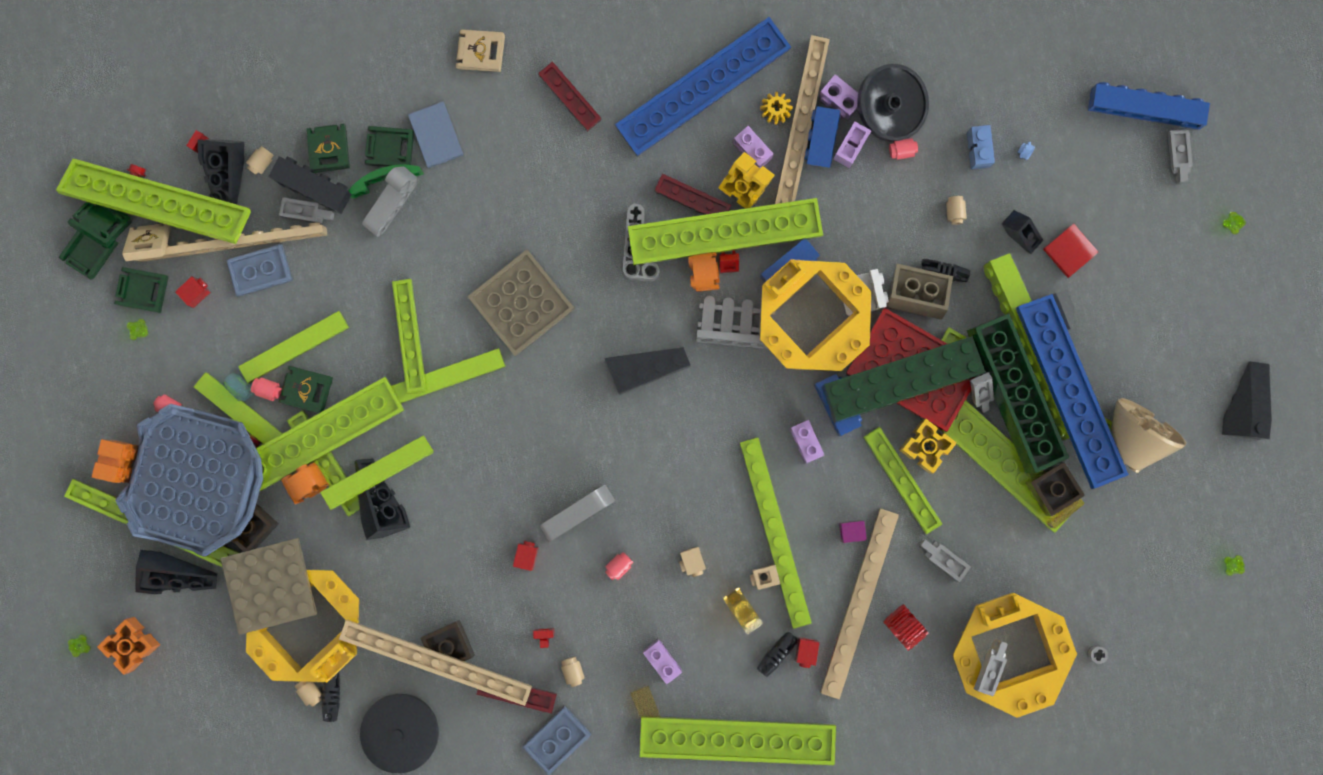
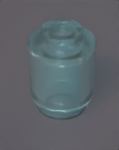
[223,373,252,401]

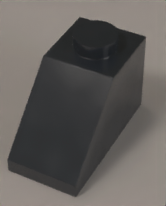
[1002,210,1043,254]

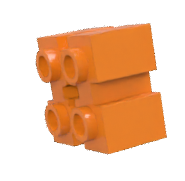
[91,439,139,483]
[97,617,161,675]

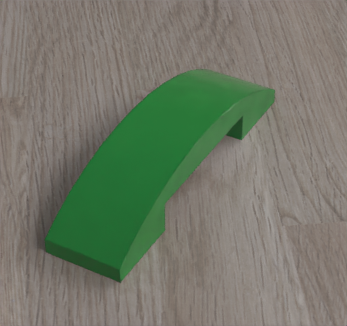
[348,165,424,199]

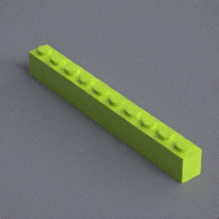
[983,253,1070,441]

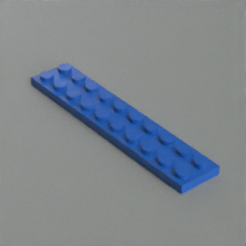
[615,17,791,156]
[1016,294,1129,489]

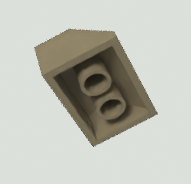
[886,264,953,320]

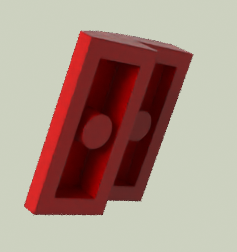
[1043,223,1098,278]

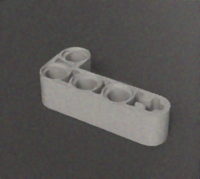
[362,166,419,237]
[623,204,659,282]
[539,484,616,542]

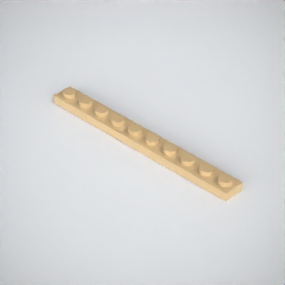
[775,35,830,204]
[136,223,327,262]
[820,508,899,699]
[339,620,532,706]

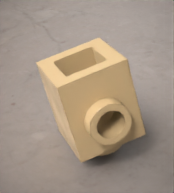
[679,546,706,577]

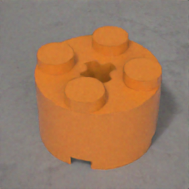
[689,252,720,292]
[281,462,329,505]

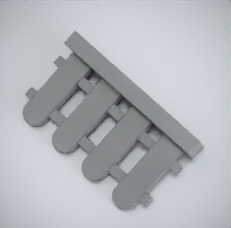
[696,296,776,349]

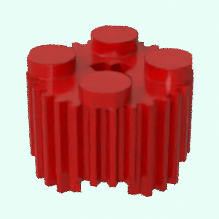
[883,604,929,651]

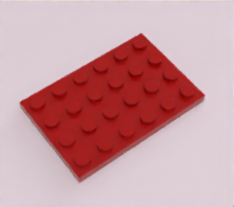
[846,308,974,432]

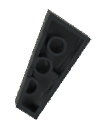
[268,156,352,214]
[605,347,691,395]

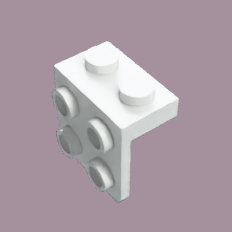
[844,269,889,316]

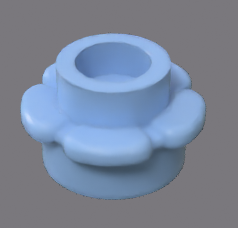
[1018,142,1035,160]

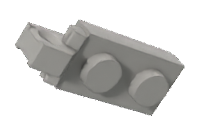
[1168,129,1193,184]
[279,197,335,223]
[971,372,994,413]
[919,539,971,582]
[974,639,1008,696]

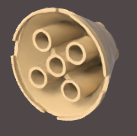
[1111,398,1187,473]

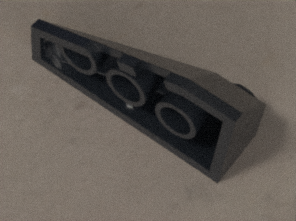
[198,139,245,205]
[1222,361,1272,440]
[354,458,410,540]
[135,550,218,594]

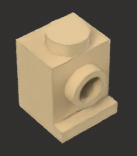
[750,564,780,590]

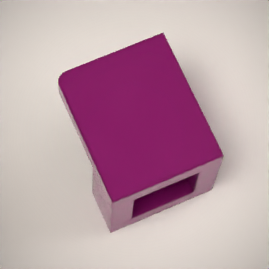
[839,520,867,543]

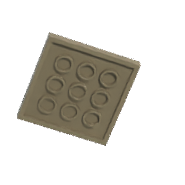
[467,250,575,357]
[221,538,317,635]

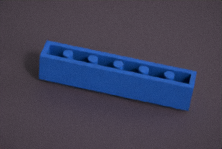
[1088,82,1210,130]

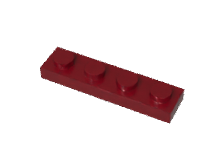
[538,61,602,132]
[654,174,731,215]
[476,687,557,714]

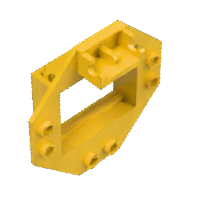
[760,259,871,371]
[246,570,360,683]
[952,592,1077,718]

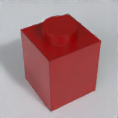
[175,276,211,308]
[513,540,539,571]
[795,637,820,668]

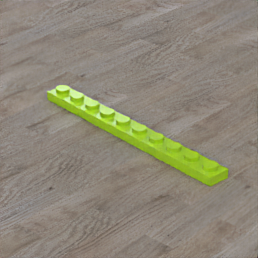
[740,438,812,629]
[64,479,240,568]

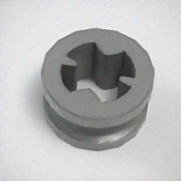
[1088,645,1108,664]

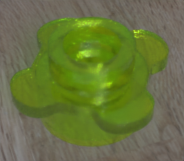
[1222,212,1246,235]
[126,319,148,340]
[1223,555,1245,576]
[68,635,91,657]

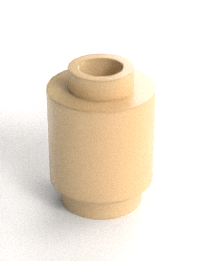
[246,146,274,175]
[946,196,967,225]
[561,656,585,687]
[295,681,322,707]

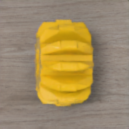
[760,91,793,125]

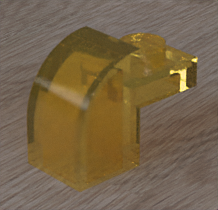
[723,588,763,634]

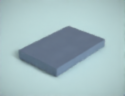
[408,101,464,168]
[226,244,293,297]
[522,706,591,775]

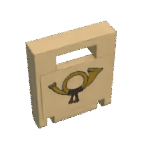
[456,30,505,72]
[122,224,171,261]

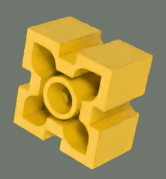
[718,152,775,209]
[899,419,957,474]

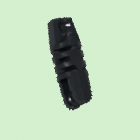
[921,259,970,282]
[757,632,798,677]
[322,672,340,722]

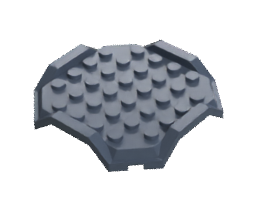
[115,404,263,556]

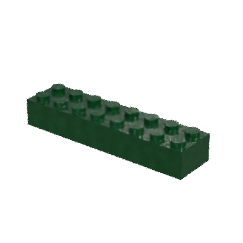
[966,314,1069,473]
[822,336,985,423]

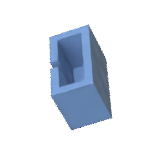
[967,125,995,169]

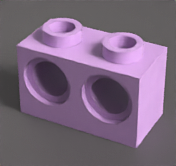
[819,75,858,120]
[833,122,871,169]
[733,126,773,168]
[789,420,824,463]
[643,638,682,684]

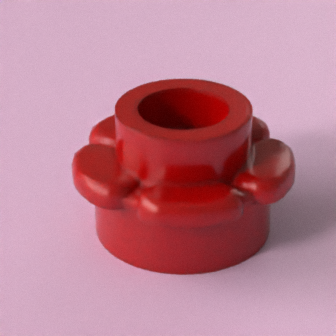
[127,164,146,177]

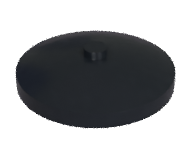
[857,64,929,142]
[360,694,439,773]

